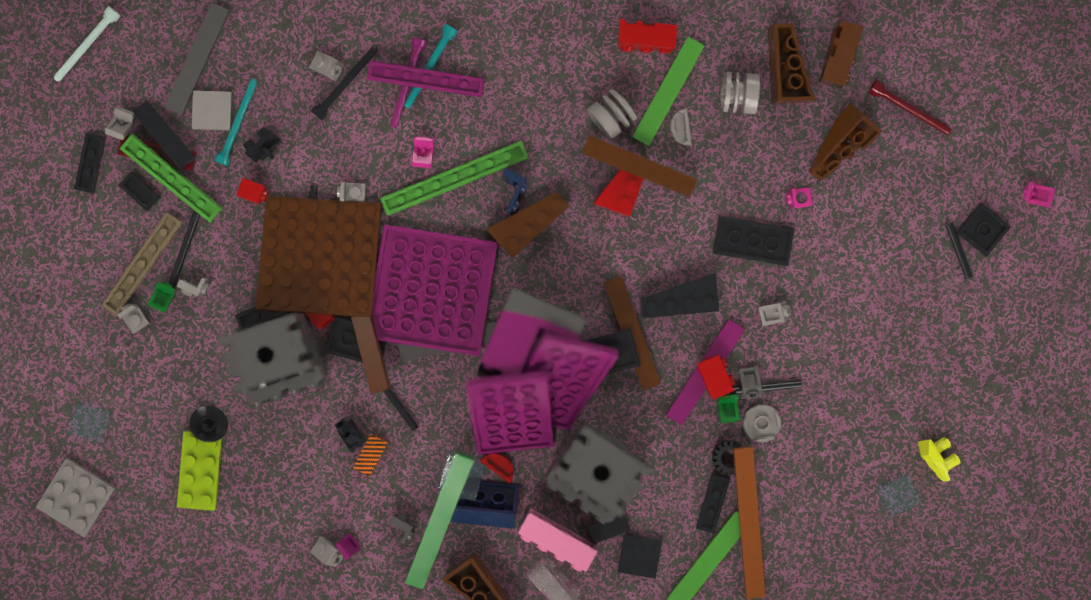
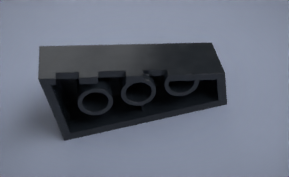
[639,273,719,318]

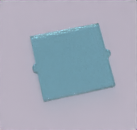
[69,403,110,442]
[878,475,921,517]

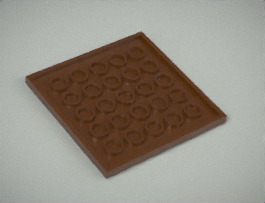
[255,196,382,317]

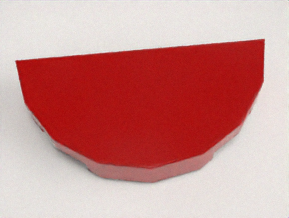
[479,453,514,483]

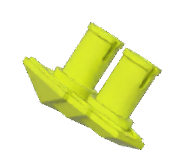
[918,437,960,482]

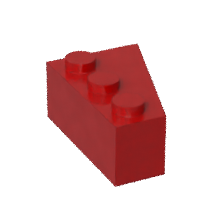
[617,19,677,54]
[593,170,644,217]

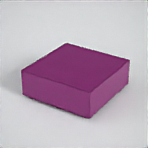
[335,533,361,560]

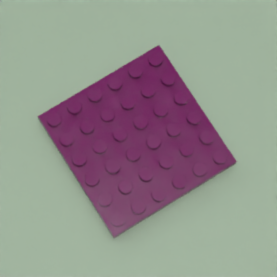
[372,225,498,356]

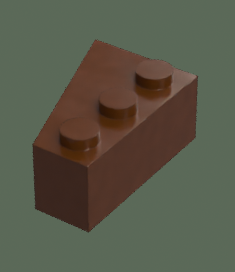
[819,20,864,88]

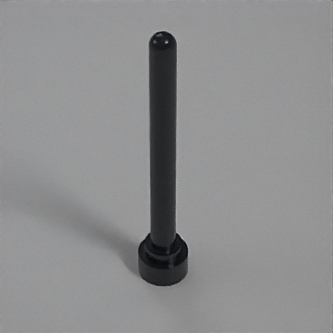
[310,46,378,120]

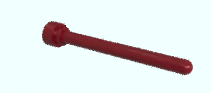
[868,80,951,135]

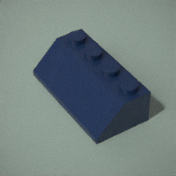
[442,476,519,529]

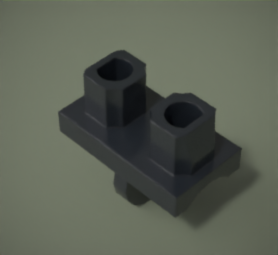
[243,127,281,163]
[335,418,367,453]

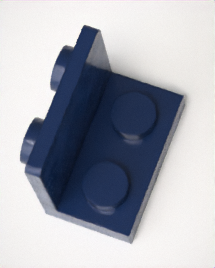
[502,168,529,215]

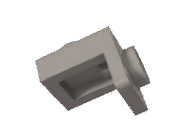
[309,51,344,81]
[105,107,134,140]
[177,277,210,296]
[310,536,343,567]

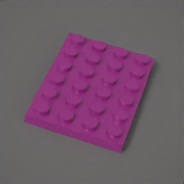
[520,334,618,430]
[466,371,554,455]

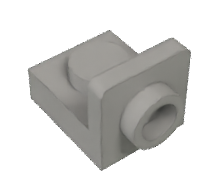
[337,182,366,202]
[758,301,791,326]
[118,303,150,334]

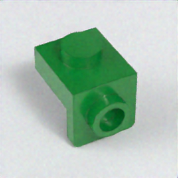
[147,281,176,314]
[717,393,740,424]

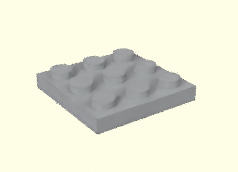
[36,458,116,537]

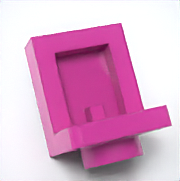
[412,136,434,168]
[1023,181,1056,208]

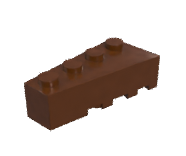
[768,23,816,104]
[486,192,569,258]
[441,552,510,600]

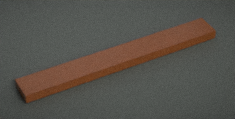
[733,446,766,599]

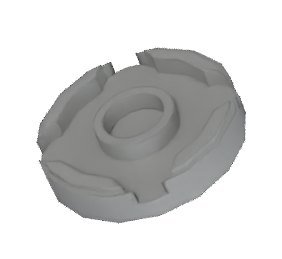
[743,404,781,442]

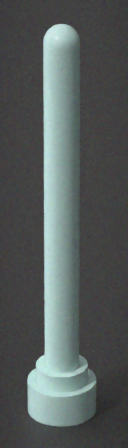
[54,6,121,81]

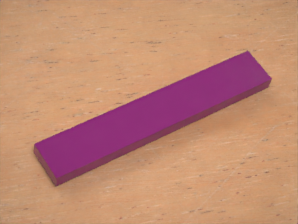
[367,60,484,98]
[665,319,745,426]

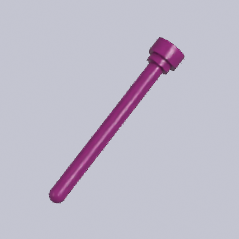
[390,37,427,128]

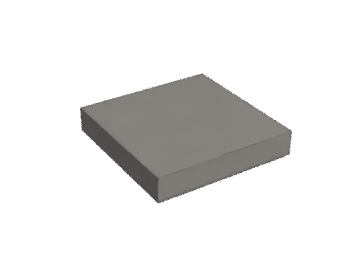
[192,91,233,131]

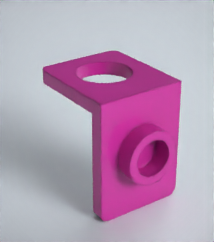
[786,187,812,209]

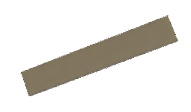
[101,212,184,316]

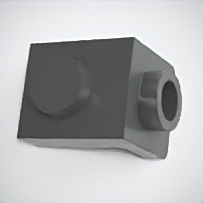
[389,513,415,544]

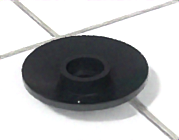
[189,406,228,443]

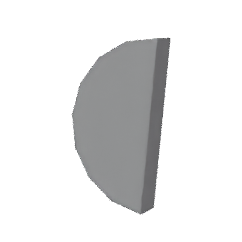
[670,108,692,146]

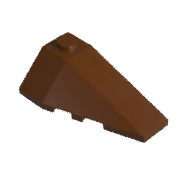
[808,103,882,181]

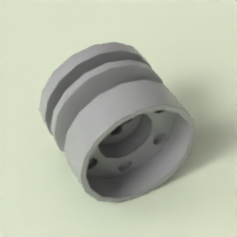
[720,72,760,114]
[586,88,637,141]

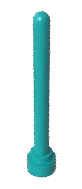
[404,24,458,108]
[214,78,257,166]

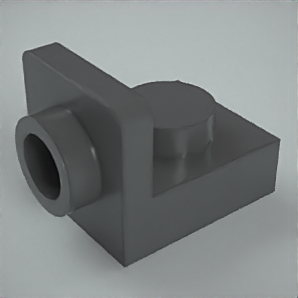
[739,366,762,399]

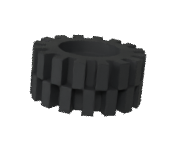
[711,440,743,476]

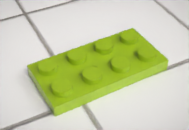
[177,431,223,511]

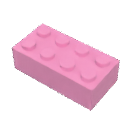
[518,508,598,572]

